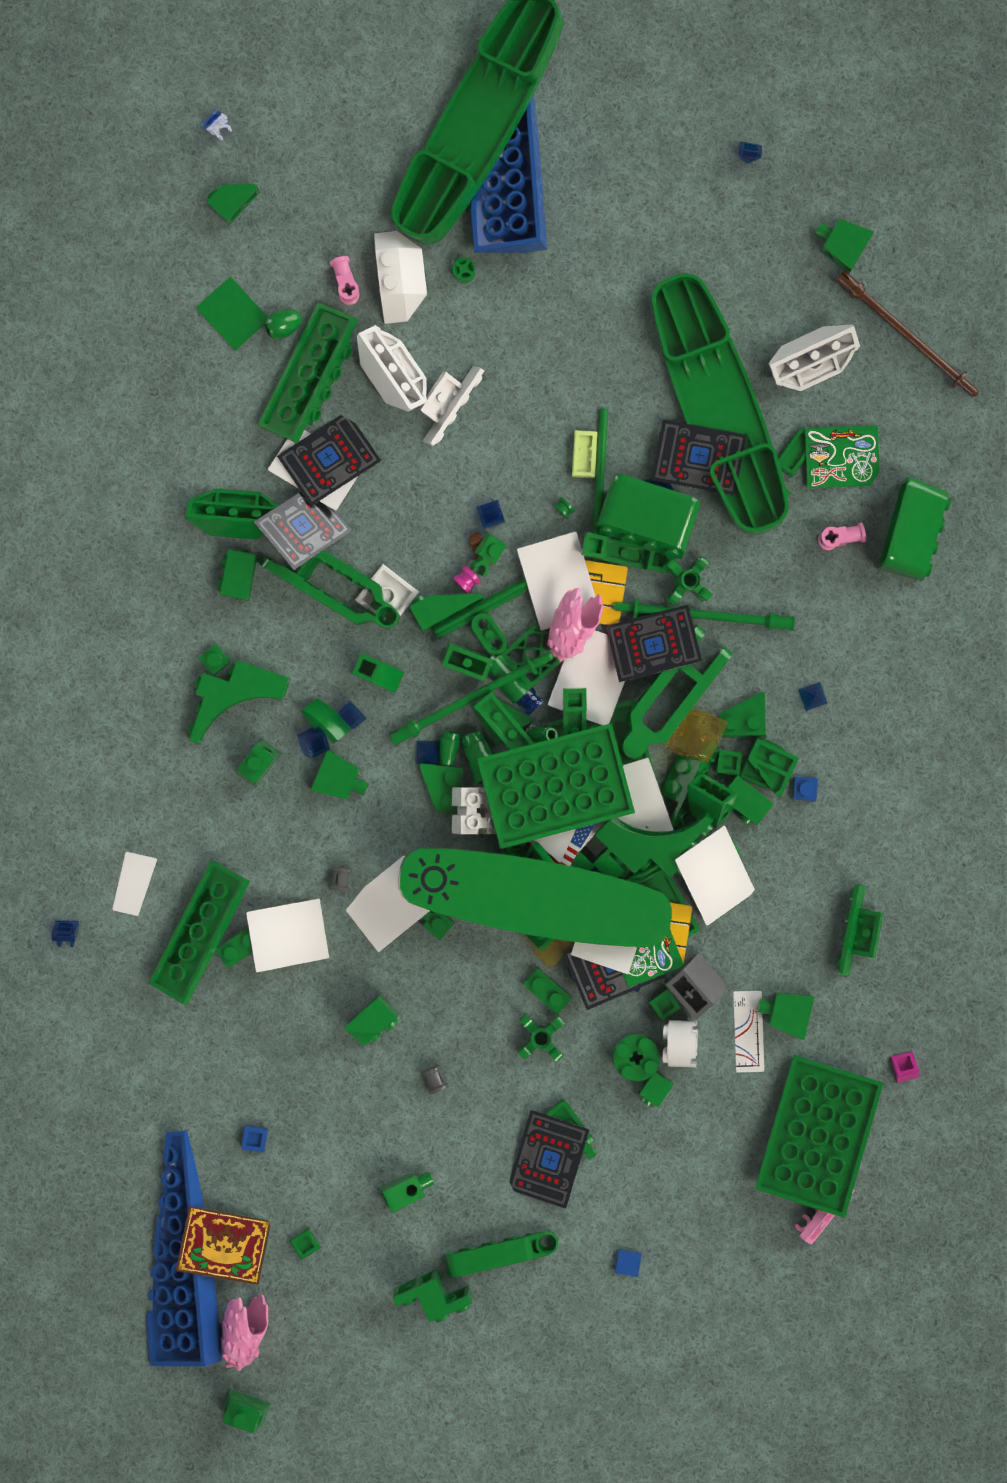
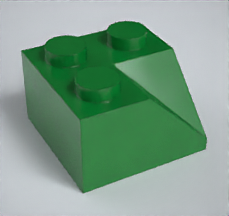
[344,993,399,1046]

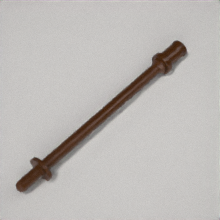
[835,270,979,397]

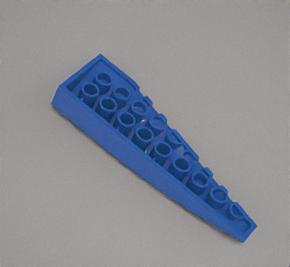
[471,95,548,253]
[146,1130,222,1366]

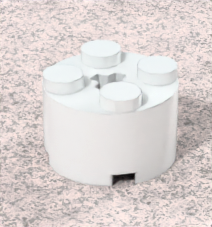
[663,1020,698,1068]

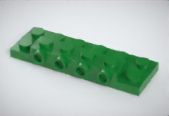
[257,302,359,444]
[149,860,250,1005]

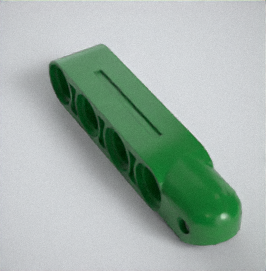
[444,1230,558,1278]

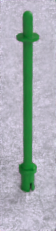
[612,598,795,631]
[389,652,554,746]

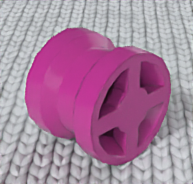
[452,565,481,594]

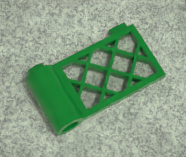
[488,617,562,704]

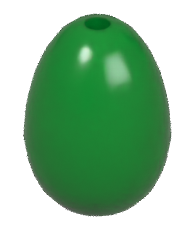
[264,309,302,339]

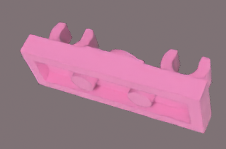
[795,1190,855,1245]

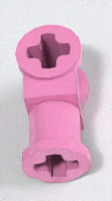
[329,256,359,305]
[818,522,866,550]

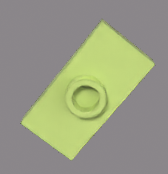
[572,430,597,478]

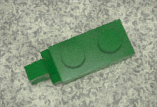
[546,1098,597,1160]

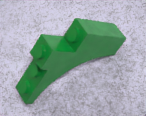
[187,660,291,744]
[595,812,715,878]

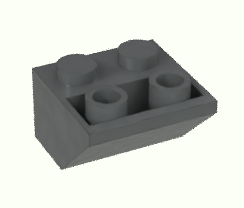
[664,952,729,1020]

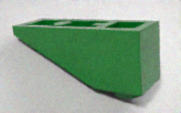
[410,593,483,633]

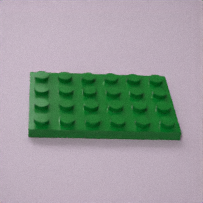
[477,723,635,849]
[755,1055,884,1218]

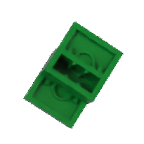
[393,1269,473,1323]

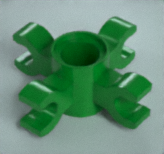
[662,556,713,605]
[518,1013,565,1062]

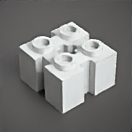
[452,787,496,834]

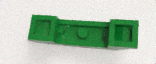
[581,532,671,574]
[563,688,587,736]

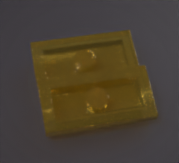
[666,709,728,764]

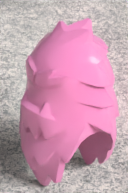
[547,588,603,662]
[221,1294,268,1371]

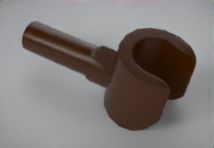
[469,532,482,560]

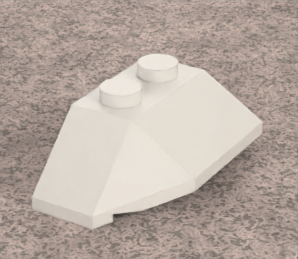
[374,231,427,324]
[769,324,860,391]
[357,325,427,412]

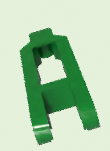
[260,550,400,629]
[620,625,733,759]

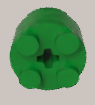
[612,1032,660,1081]

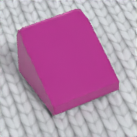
[890,1051,920,1083]

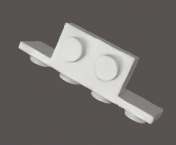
[418,366,484,446]

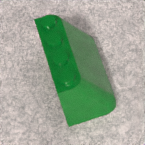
[594,474,700,560]
[877,477,951,581]

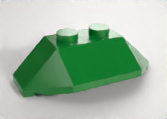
[185,489,279,540]

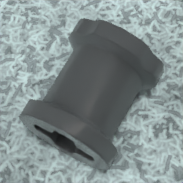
[329,866,352,892]
[421,1065,449,1094]

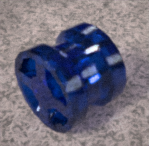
[516,688,545,716]

